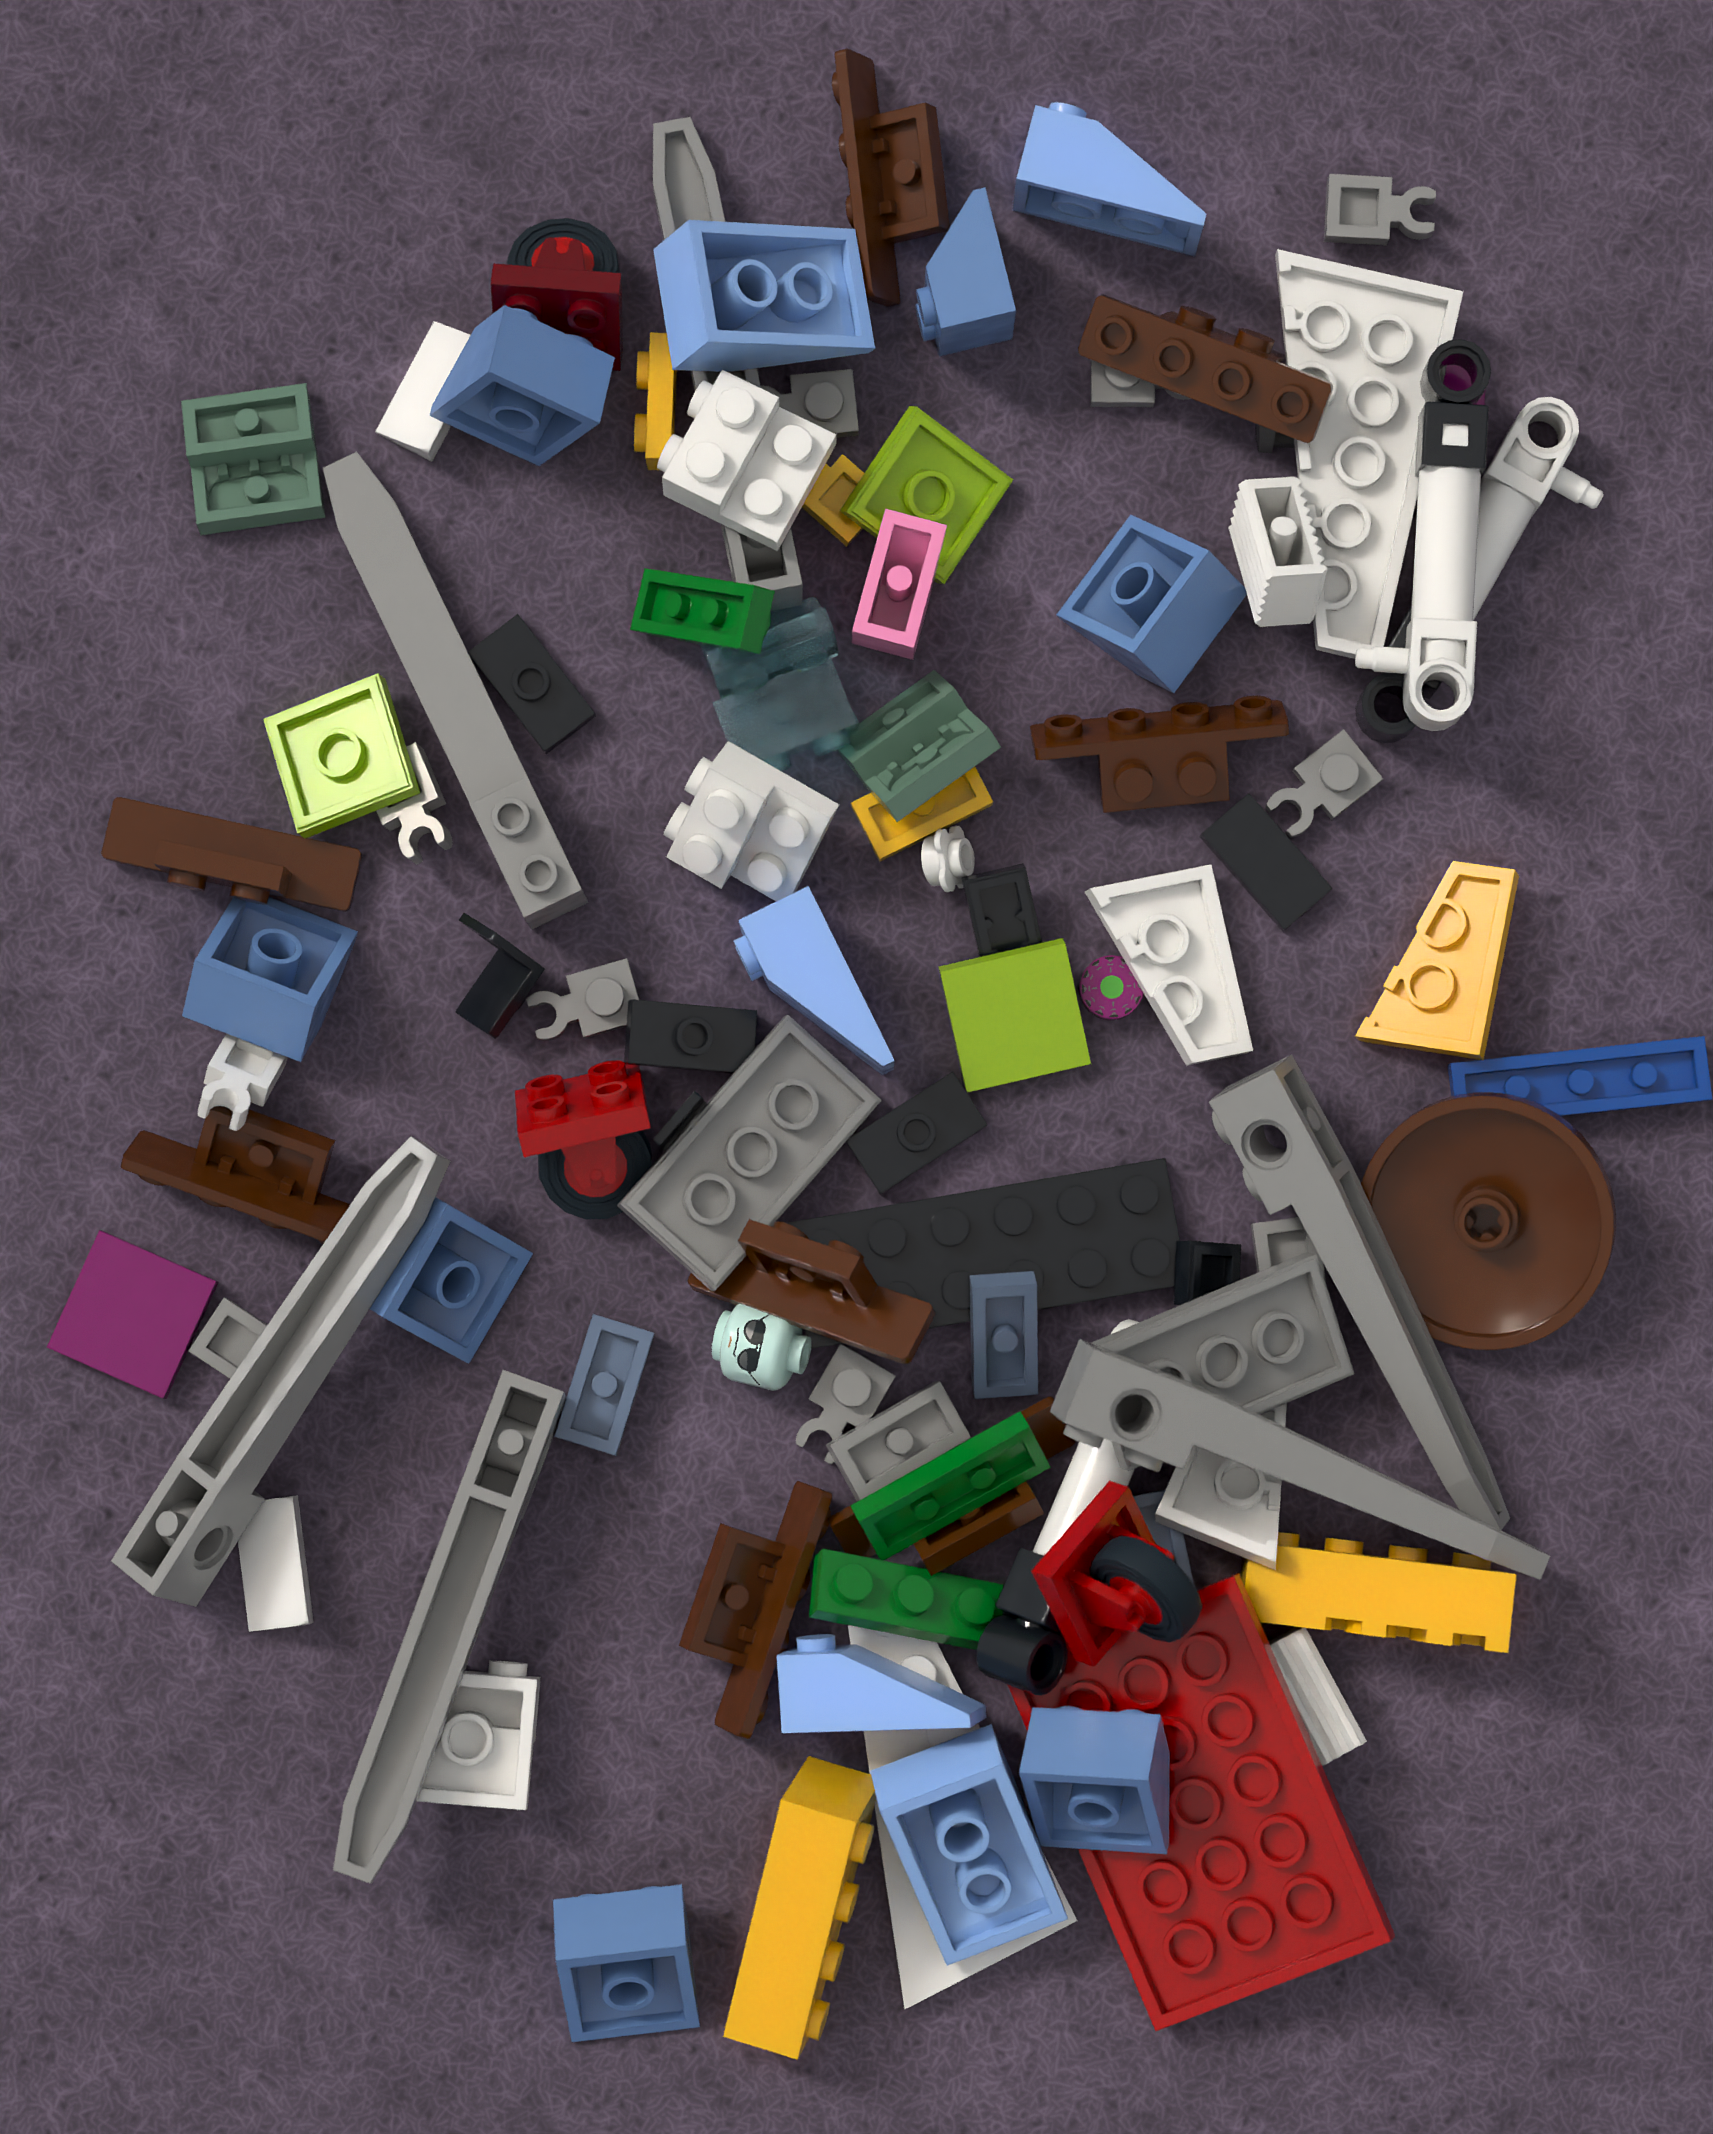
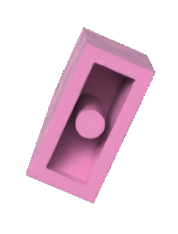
[852,509,947,660]

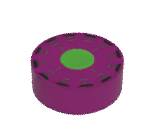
[1079,955,1143,1021]

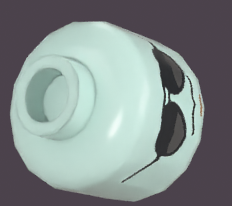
[712,1304,811,1390]

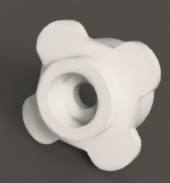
[921,826,975,892]

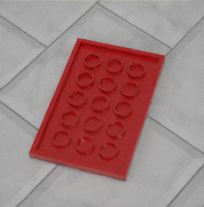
[1007,1573,1395,2031]

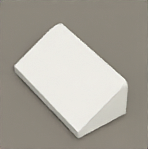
[376,321,470,462]
[238,1495,314,1632]

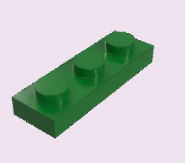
[630,568,775,654]
[850,1411,1051,1561]
[809,1549,1004,1650]

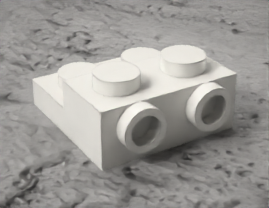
[657,370,837,551]
[663,741,839,901]
[417,1661,541,1810]

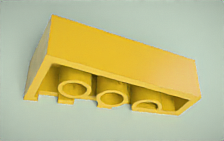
[1241,1532,1516,1653]
[723,1756,877,2060]

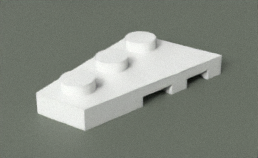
[1085,864,1253,1066]
[1155,1403,1287,1570]

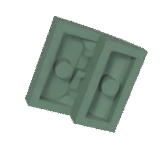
[181,383,326,535]
[832,670,1001,822]

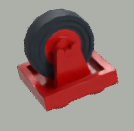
[515,1060,652,1220]
[1031,1480,1202,1667]

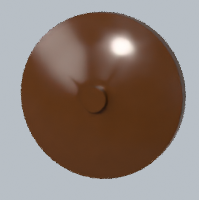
[1361,1092,1616,1350]

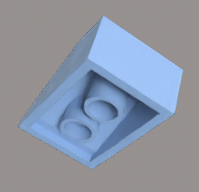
[1012,102,1207,256]
[653,220,875,372]
[733,886,895,1075]
[870,1724,1068,1966]

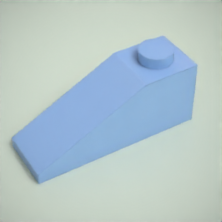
[776,1634,987,1733]

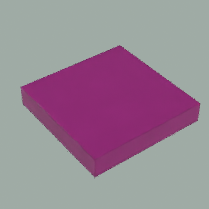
[47,1230,219,1399]

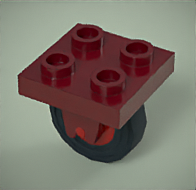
[491,218,623,371]

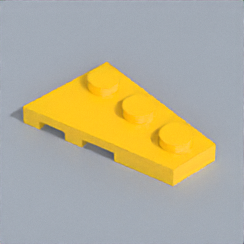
[1355,861,1519,1060]

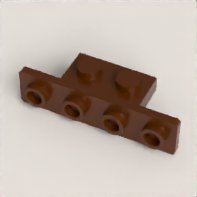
[832,48,950,307]
[1078,295,1333,443]
[1030,696,1289,813]
[101,797,362,912]
[121,1106,350,1244]
[688,1219,935,1364]
[828,1396,1076,1576]
[679,1481,832,1739]

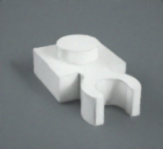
[198,1033,288,1131]

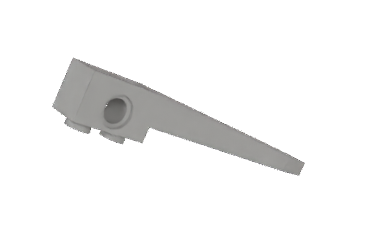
[653,117,803,611]
[323,452,589,930]
[1209,1054,1510,1530]
[111,1136,450,1607]
[1050,1339,1550,1580]
[333,1370,567,1884]

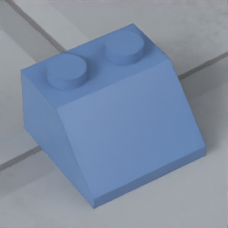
[915,187,1016,356]
[429,305,615,466]
[1056,514,1247,693]
[182,897,358,1062]
[370,1197,533,1364]
[1019,1706,1170,1854]
[553,1884,700,2042]

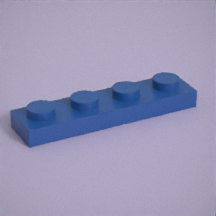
[1448,1036,1712,1117]

